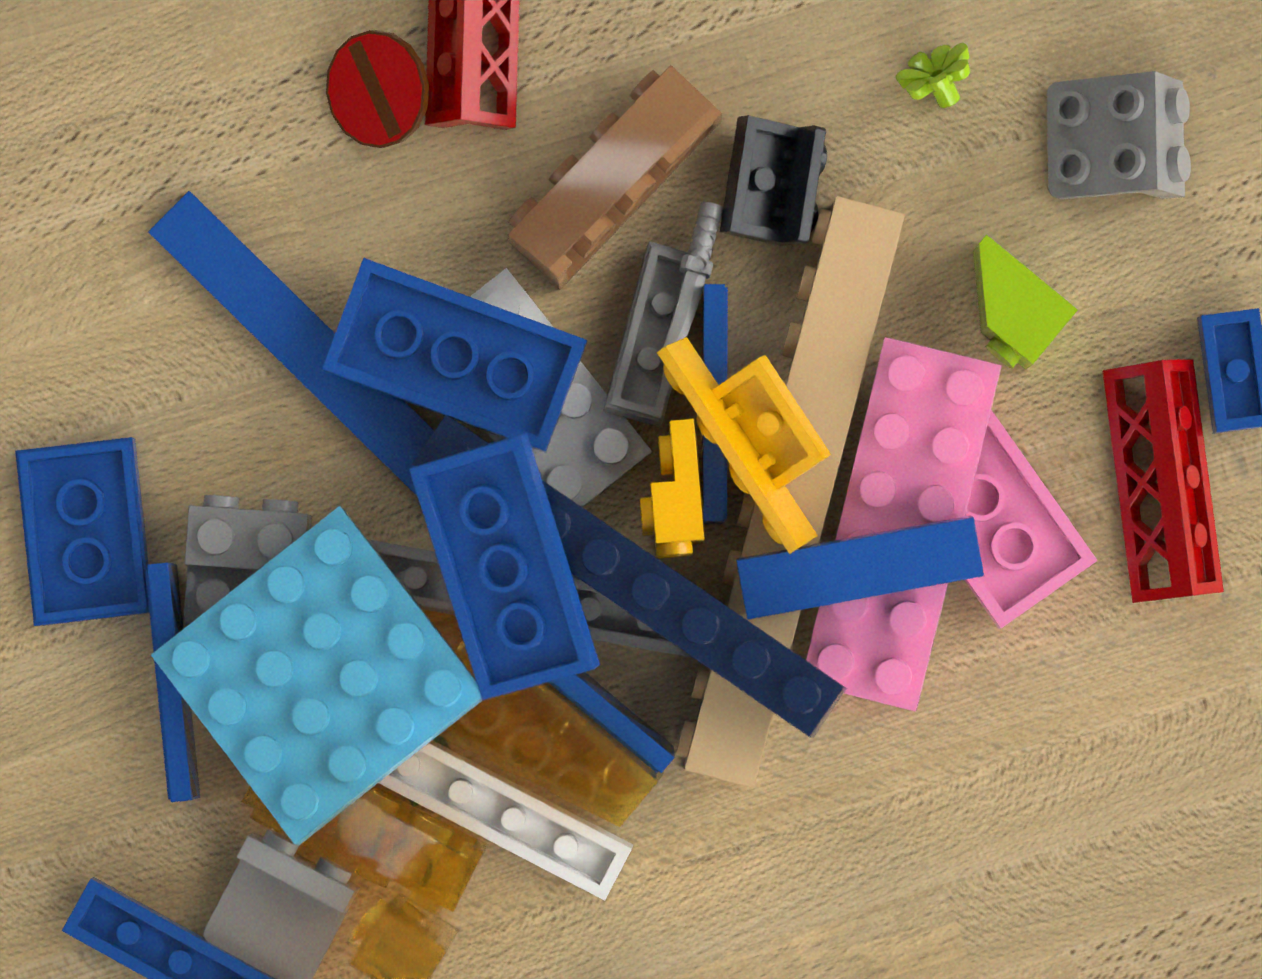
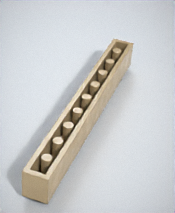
[676,196,905,789]

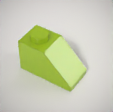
[973,234,1078,369]

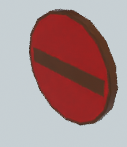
[326,30,429,148]

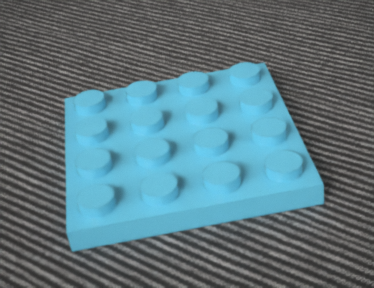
[151,506,482,845]

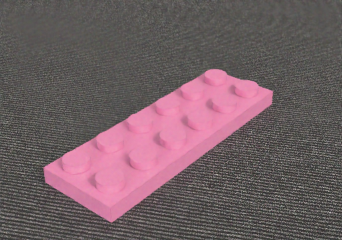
[806,337,1002,712]

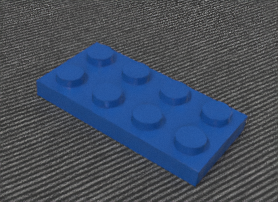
[322,258,587,453]
[409,433,600,700]

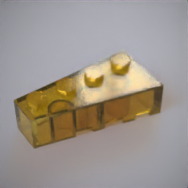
[439,640,664,827]

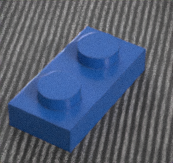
[1197,308,1262,434]

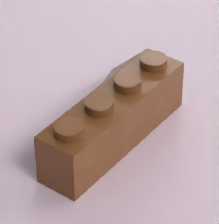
[507,65,722,290]

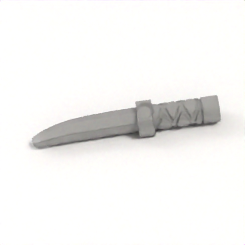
[659,202,723,363]

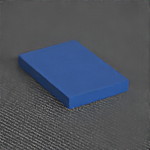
[15,437,149,626]

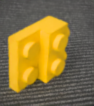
[640,419,704,559]

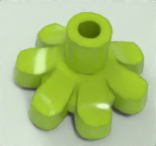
[896,43,971,108]

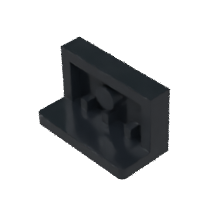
[720,115,827,246]

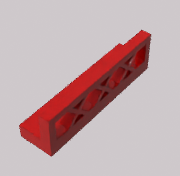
[425,0,520,130]
[1102,359,1224,603]

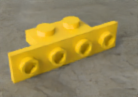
[657,337,831,554]

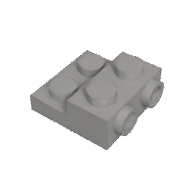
[183,495,312,625]

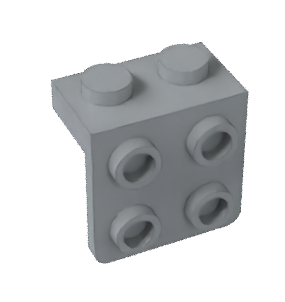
[1047,71,1191,199]
[204,829,360,979]

